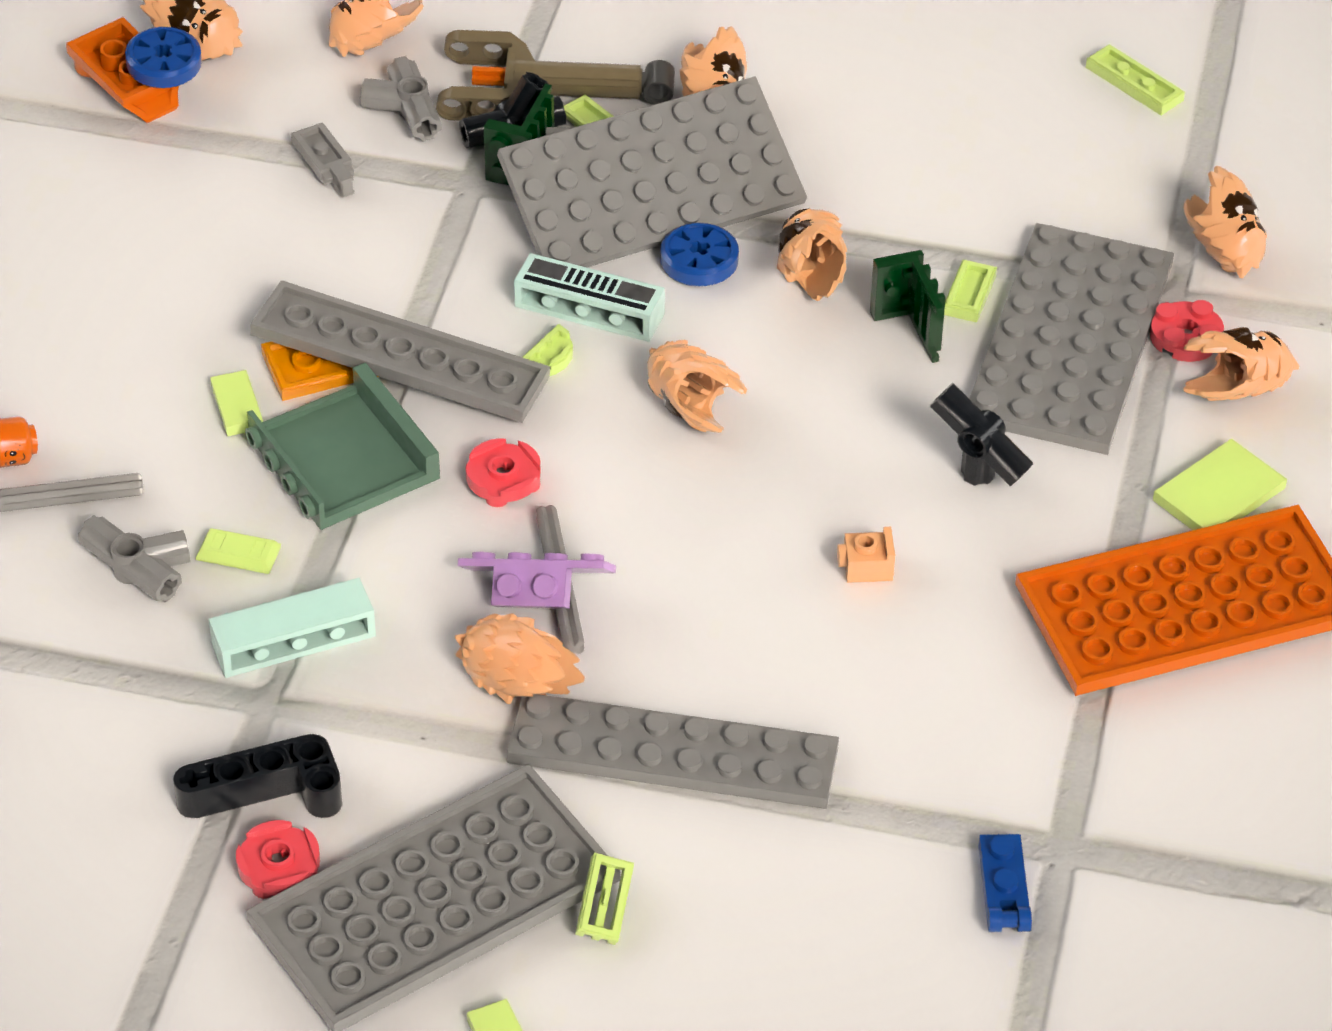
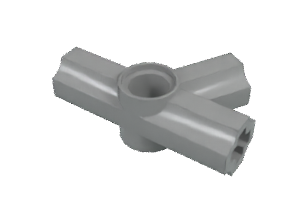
[360,56,442,141]
[78,515,190,602]

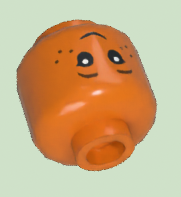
[0,416,38,468]

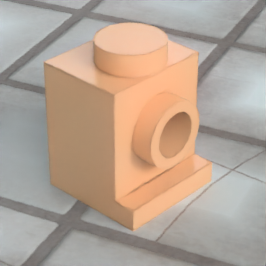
[837,526,895,583]

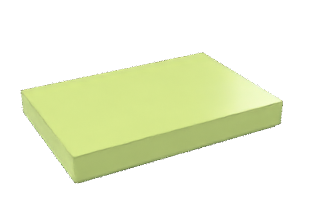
[1153,439,1287,530]

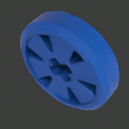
[125,27,201,88]
[660,223,739,286]

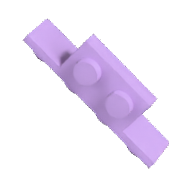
[458,552,616,609]

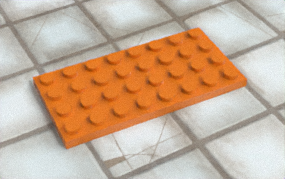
[1015,504,1332,696]

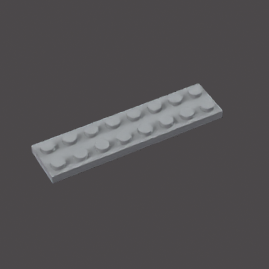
[250,280,550,423]
[507,694,839,809]

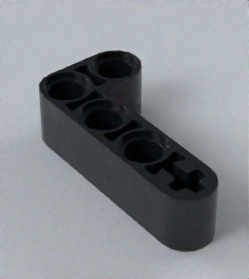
[173,734,342,819]

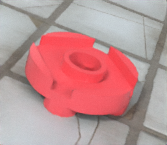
[1150,300,1224,362]
[466,438,541,507]
[236,820,320,899]

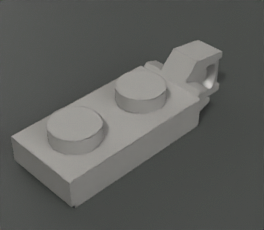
[291,122,355,198]

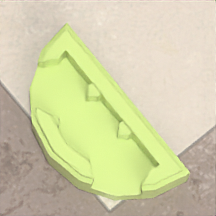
[522,324,573,376]

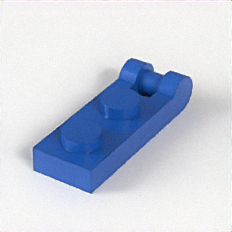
[978,834,1032,932]

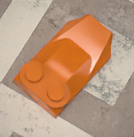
[66,17,179,123]

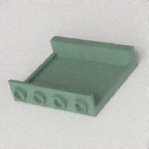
[245,362,440,530]

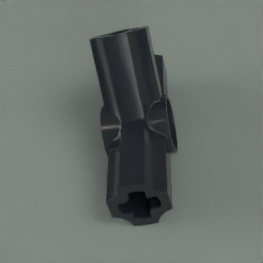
[459,72,566,148]
[930,383,1033,486]

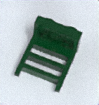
[484,83,554,186]
[870,250,946,363]

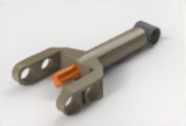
[436,30,675,121]

